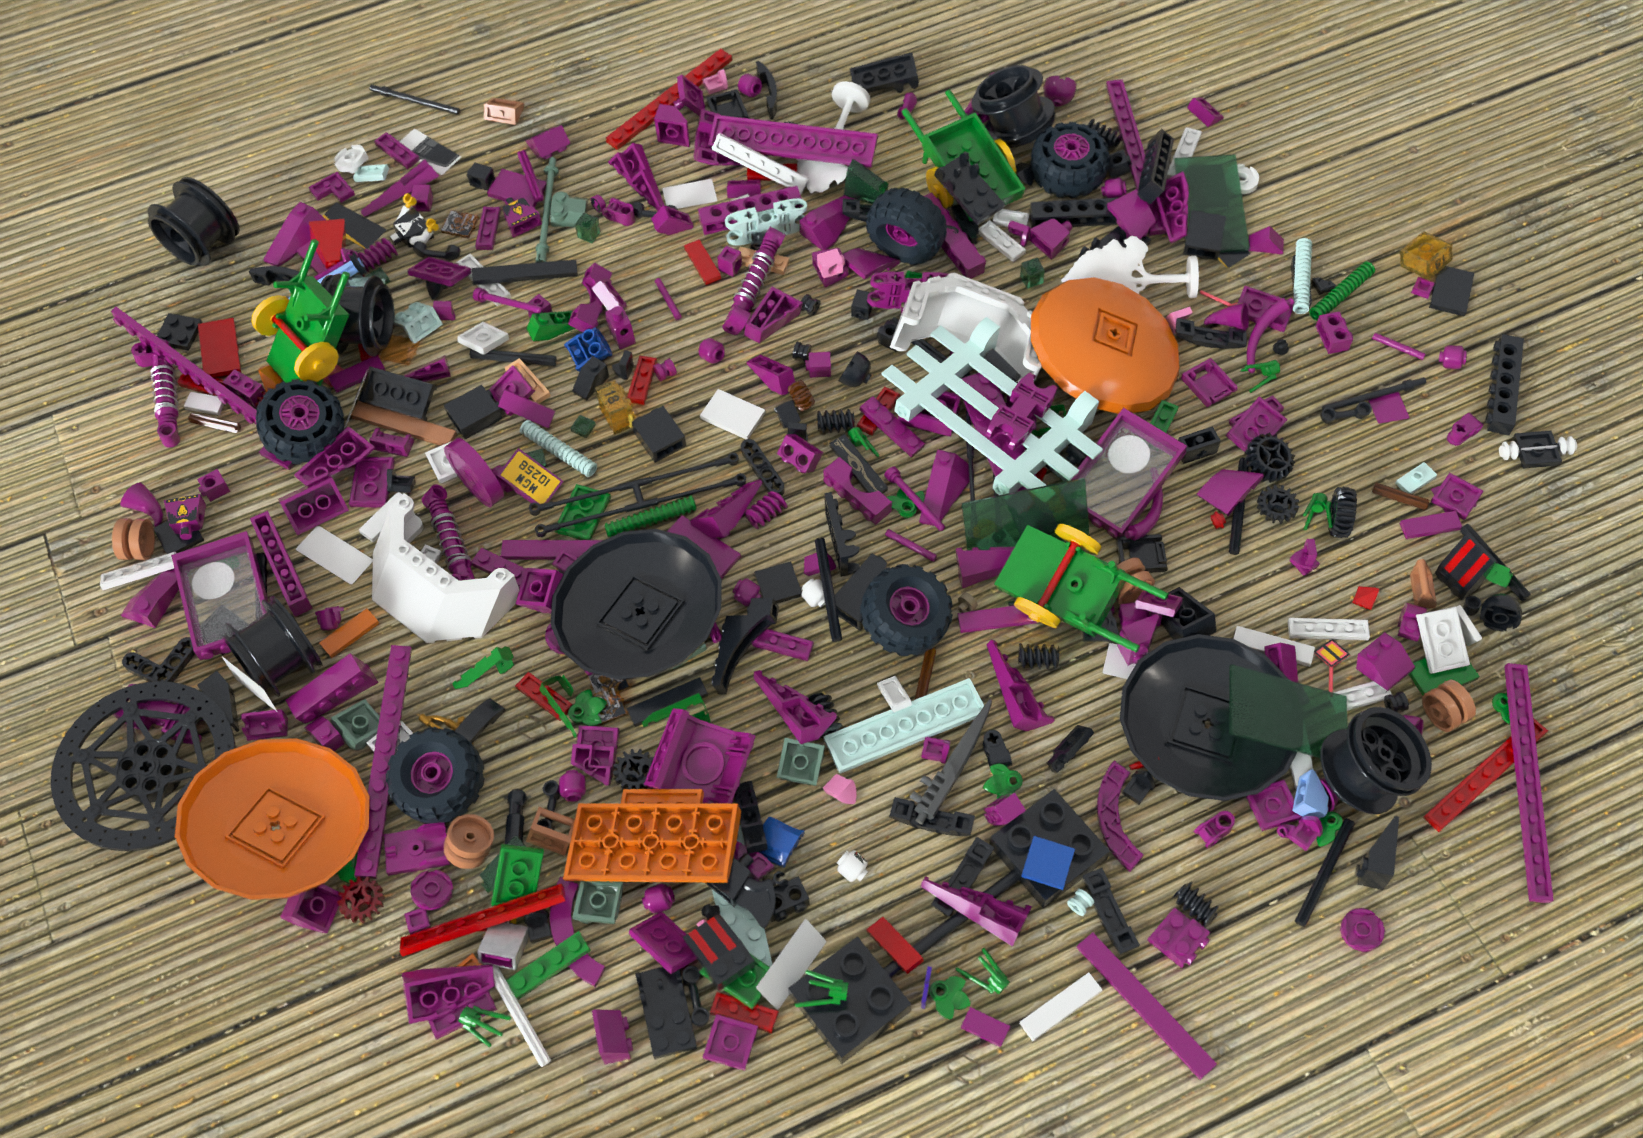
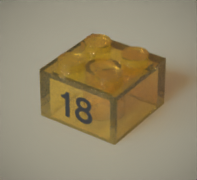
[1400,231,1452,280]
[595,379,635,435]

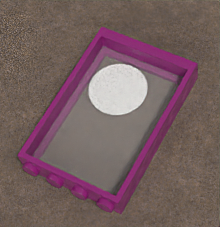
[1059,408,1187,538]
[171,531,269,660]

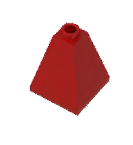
[309,219,346,269]

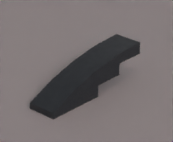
[734,780,768,854]

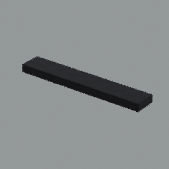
[472,259,578,285]

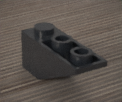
[197,671,239,732]

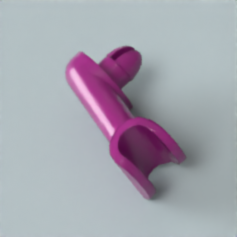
[897,92,917,120]

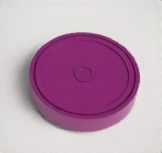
[444,438,504,508]

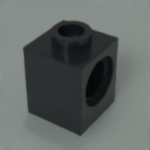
[1108,150,1132,179]
[467,162,495,191]
[851,289,874,320]
[877,320,898,352]

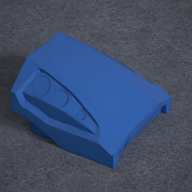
[564,327,612,372]
[759,816,805,868]

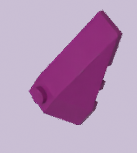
[1156,171,1189,243]
[799,194,854,250]
[294,426,375,487]
[690,479,763,539]

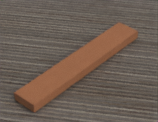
[351,401,457,446]

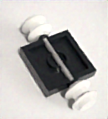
[1499,430,1577,468]

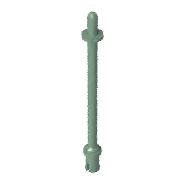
[535,157,559,263]

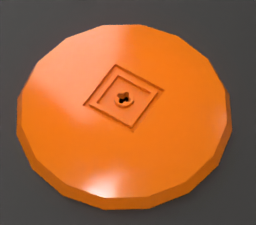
[1031,277,1179,414]
[175,738,369,900]

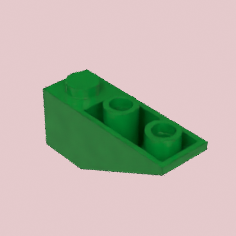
[526,311,575,341]

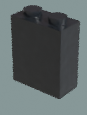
[1183,211,1226,260]
[444,384,503,440]
[631,406,686,463]

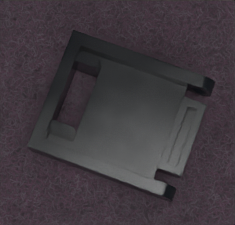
[706,89,749,119]
[1116,534,1168,573]

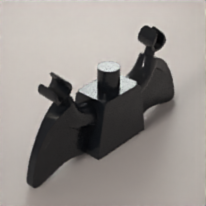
[704,853,788,929]

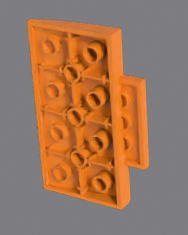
[563,789,741,883]

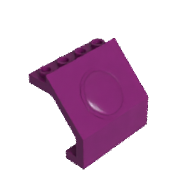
[644,708,756,803]

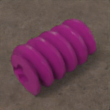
[358,238,398,273]
[745,491,788,530]

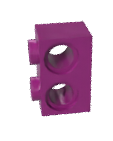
[1315,311,1353,354]
[223,369,266,409]
[777,433,824,473]
[983,793,1026,826]

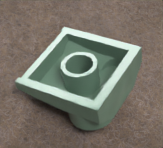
[550,192,588,227]
[331,699,380,750]
[776,738,825,786]
[573,881,623,924]

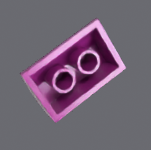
[278,476,349,535]

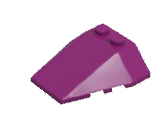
[693,109,742,165]

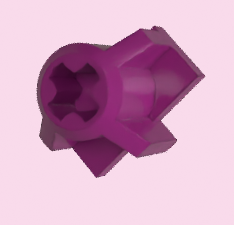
[315,606,344,631]

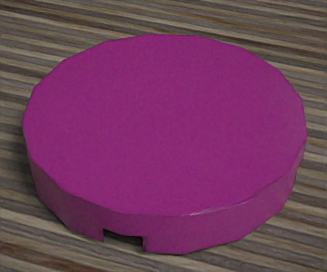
[410,870,453,910]
[1340,908,1385,952]

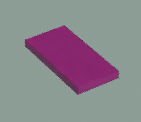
[667,515,741,579]

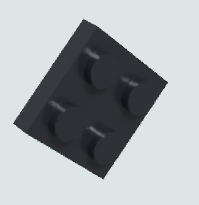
[157,313,203,351]

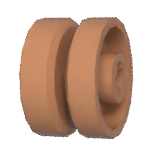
[112,518,155,560]
[1116,557,1155,604]
[1422,680,1476,732]
[444,814,494,869]

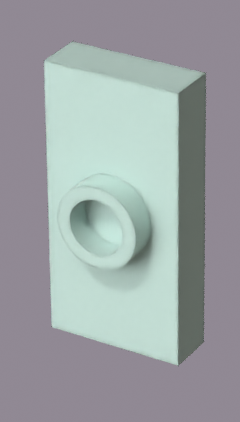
[353,164,390,182]
[1395,462,1437,494]

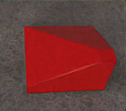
[1352,586,1380,610]

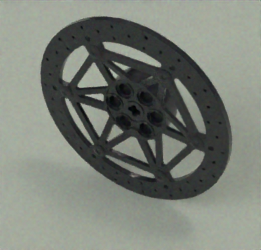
[51,681,236,851]

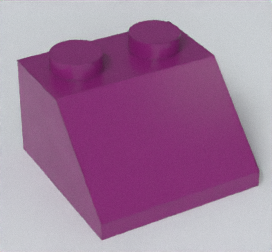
[654,104,690,147]
[526,125,571,160]
[515,568,564,614]
[1117,614,1159,665]
[1356,632,1415,691]
[280,884,342,934]
[592,1009,633,1065]

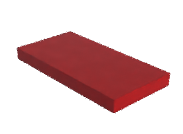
[198,318,242,378]

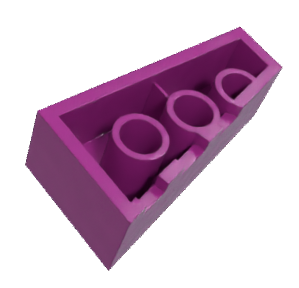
[285,653,379,724]

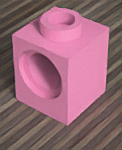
[817,249,845,278]

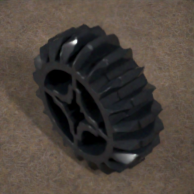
[1244,433,1295,483]
[1328,486,1357,538]

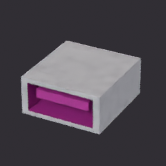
[478,922,529,970]

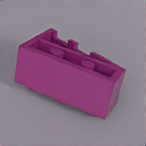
[744,286,803,344]

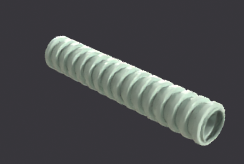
[1293,238,1312,314]
[520,420,597,477]

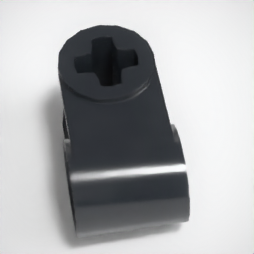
[982,730,1012,767]

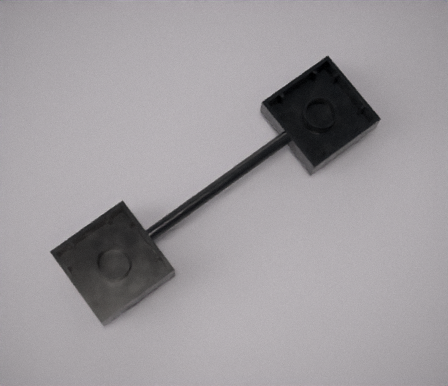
[788,789,1110,1064]

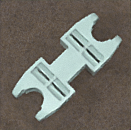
[725,198,807,246]

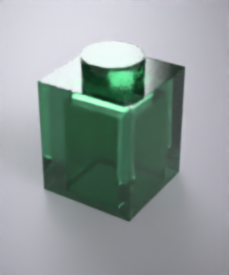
[575,212,601,243]
[1020,258,1045,289]

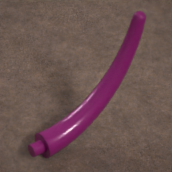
[1247,297,1295,373]
[1125,467,1163,540]

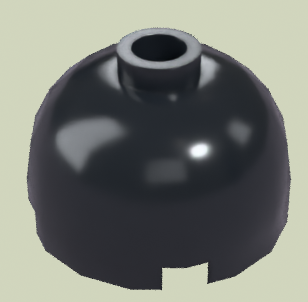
[838,351,872,388]
[1480,593,1522,631]

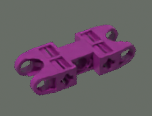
[867,272,948,309]
[986,372,1058,451]
[113,684,205,744]

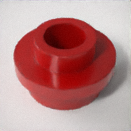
[1210,511,1226,529]

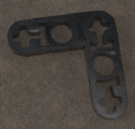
[122,637,195,682]

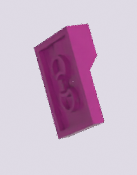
[384,822,450,876]

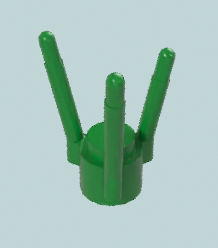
[1240,360,1280,393]
[848,427,879,457]
[1303,493,1333,530]
[955,948,1010,995]
[795,970,848,1007]
[458,1006,511,1047]

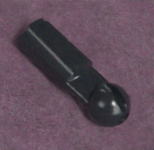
[504,788,527,846]

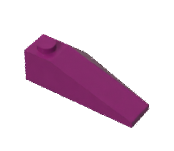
[263,202,326,267]
[919,449,969,526]
[121,569,191,628]
[402,965,495,1024]

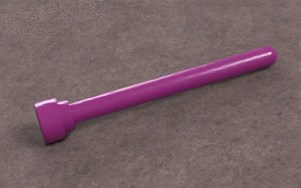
[473,287,543,313]
[884,466,945,531]

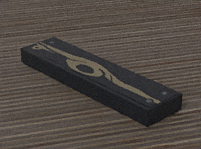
[829,434,888,494]

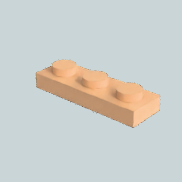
[738,247,789,275]
[505,358,551,403]

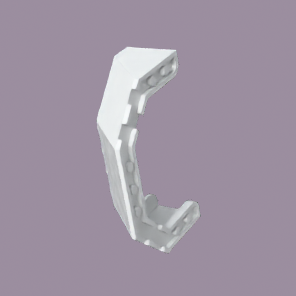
[890,273,1041,383]
[372,493,519,643]

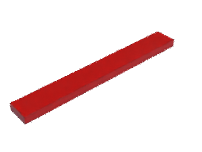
[1423,718,1548,832]
[399,884,565,957]

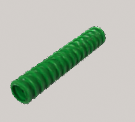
[1309,261,1375,321]
[604,495,697,538]

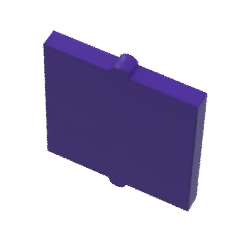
[921,966,932,1009]

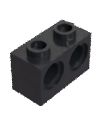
[771,876,810,922]

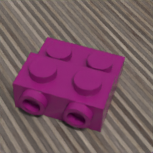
[1147,907,1210,969]

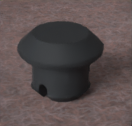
[1273,339,1289,355]
[701,904,720,921]

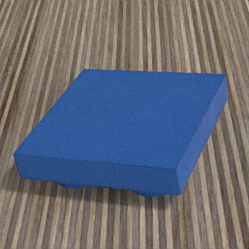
[1021,836,1075,890]

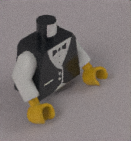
[389,194,439,248]

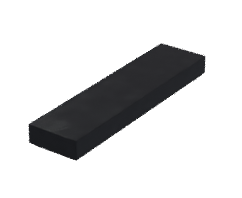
[627,677,708,727]

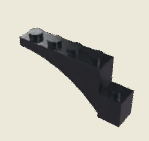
[711,598,779,694]

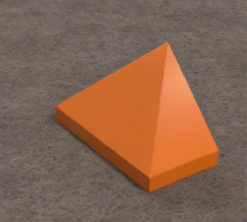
[258,365,283,392]

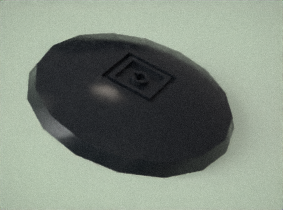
[550,529,722,680]
[1120,634,1303,801]

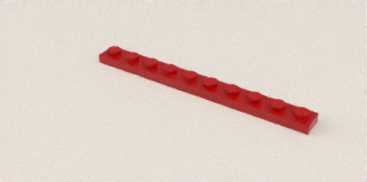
[605,48,733,150]

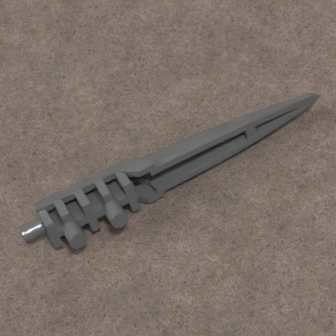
[910,699,992,825]

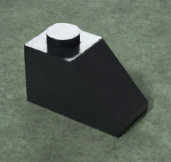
[572,356,609,401]

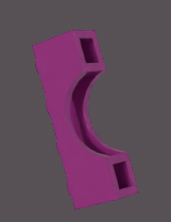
[568,262,612,333]
[823,457,892,525]

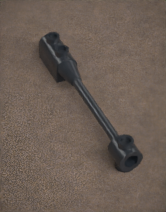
[984,349,1087,465]

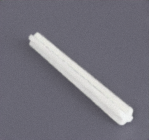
[483,964,551,1067]

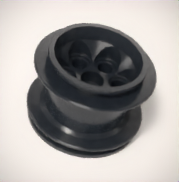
[971,65,1056,149]
[148,177,240,266]
[321,274,394,357]
[223,595,323,697]
[1320,707,1432,814]

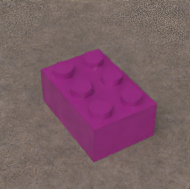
[898,391,961,437]

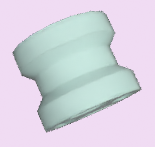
[1067,889,1094,916]

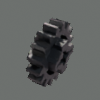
[1257,485,1299,524]
[613,749,654,790]

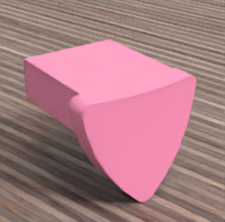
[703,69,728,95]
[1165,307,1192,334]
[823,774,857,804]

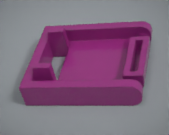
[1181,358,1238,407]

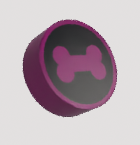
[591,195,606,213]

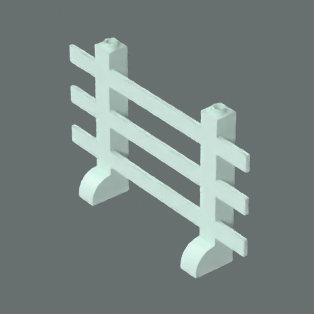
[882,317,1103,503]

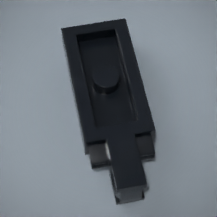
[951,205,979,244]
[1047,725,1094,773]

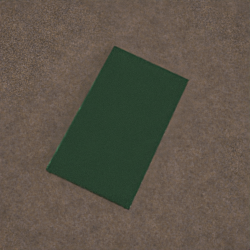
[1174,154,1250,252]
[961,478,1090,551]
[1229,664,1348,758]

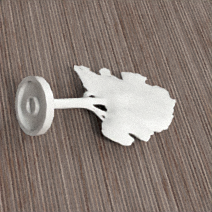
[796,81,871,193]
[1061,236,1199,298]

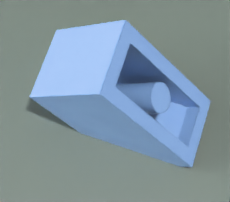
[1292,769,1329,818]

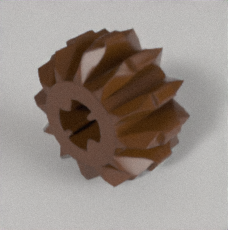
[788,380,815,412]

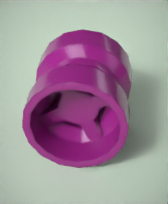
[653,358,677,382]

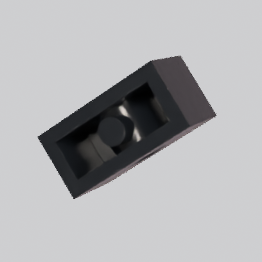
[1178,426,1221,464]

